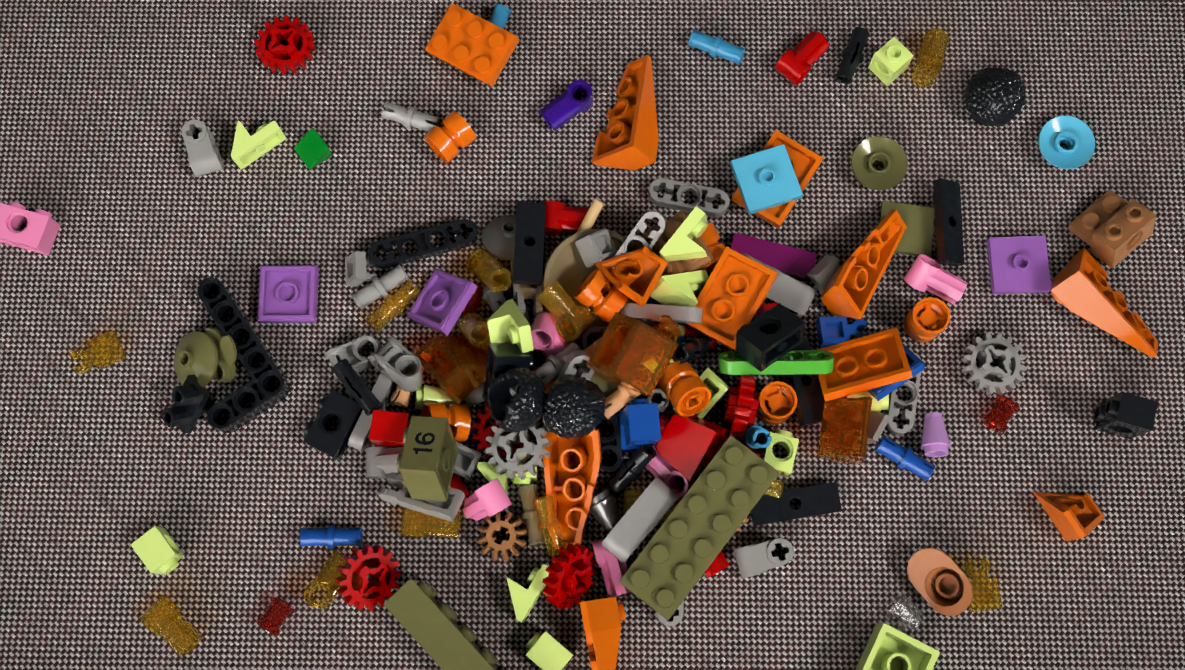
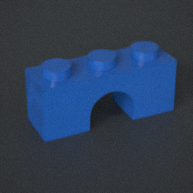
[618,399,661,453]

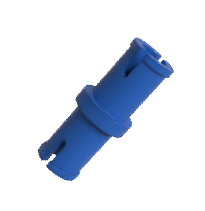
[874,435,935,481]
[300,525,362,549]

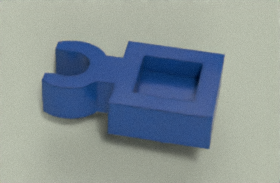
[815,317,869,347]

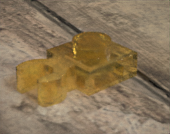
[69,331,127,374]
[964,557,1003,612]

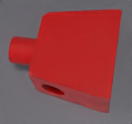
[656,413,727,481]

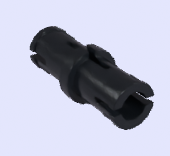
[835,27,870,84]
[671,334,711,364]
[331,359,382,416]
[606,444,656,496]

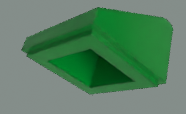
[294,128,332,170]

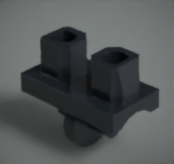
[161,375,213,434]

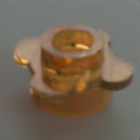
[651,315,686,346]

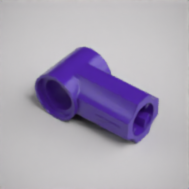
[540,80,593,131]

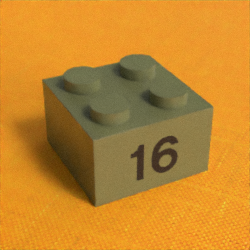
[397,416,458,502]

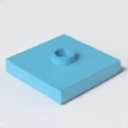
[730,144,803,215]

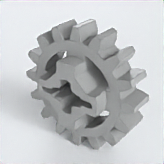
[961,332,1027,396]
[485,421,551,480]

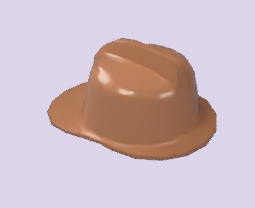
[907,548,973,616]

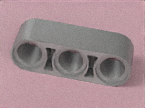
[742,253,818,316]
[601,477,679,563]

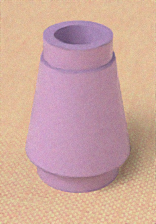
[921,412,951,458]

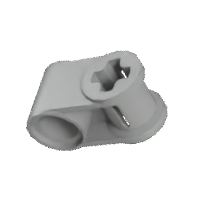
[181,119,224,177]
[324,335,382,382]
[368,337,424,392]
[733,538,794,579]

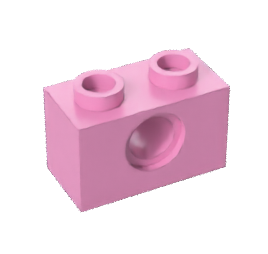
[0,201,61,256]

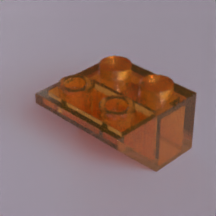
[587,312,678,397]
[414,335,487,404]
[818,397,872,464]

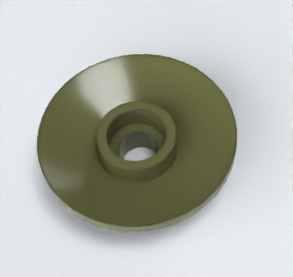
[851,136,908,190]
[174,331,218,388]

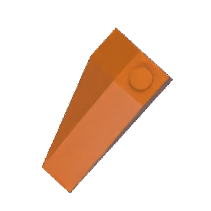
[592,55,659,171]
[820,209,907,320]
[1051,247,1158,358]
[543,428,602,548]
[580,596,626,670]

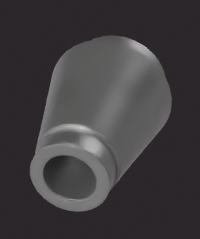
[590,489,621,534]

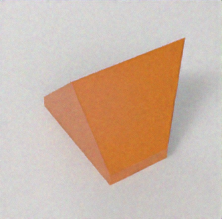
[594,246,668,307]
[1032,491,1105,542]

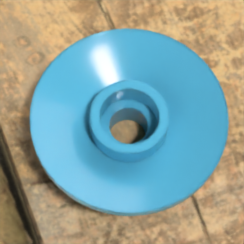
[1038,116,1095,169]

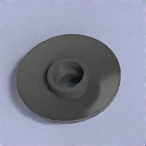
[482,215,533,260]

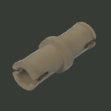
[518,484,548,546]

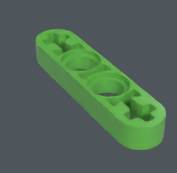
[718,350,834,375]

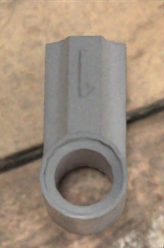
[366,446,404,479]

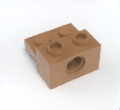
[1069,190,1156,269]
[633,210,715,276]

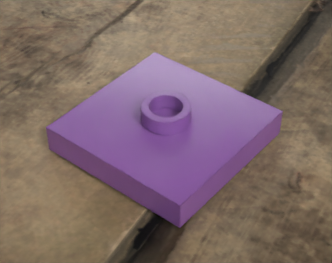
[986,235,1051,295]
[257,265,319,323]
[407,269,478,336]

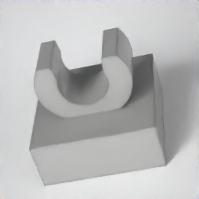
[345,251,377,287]

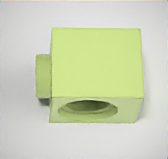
[868,37,914,86]
[762,429,799,477]
[130,526,185,575]
[526,631,574,670]

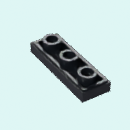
[932,178,965,267]
[513,201,546,286]
[787,336,830,427]
[751,482,842,526]

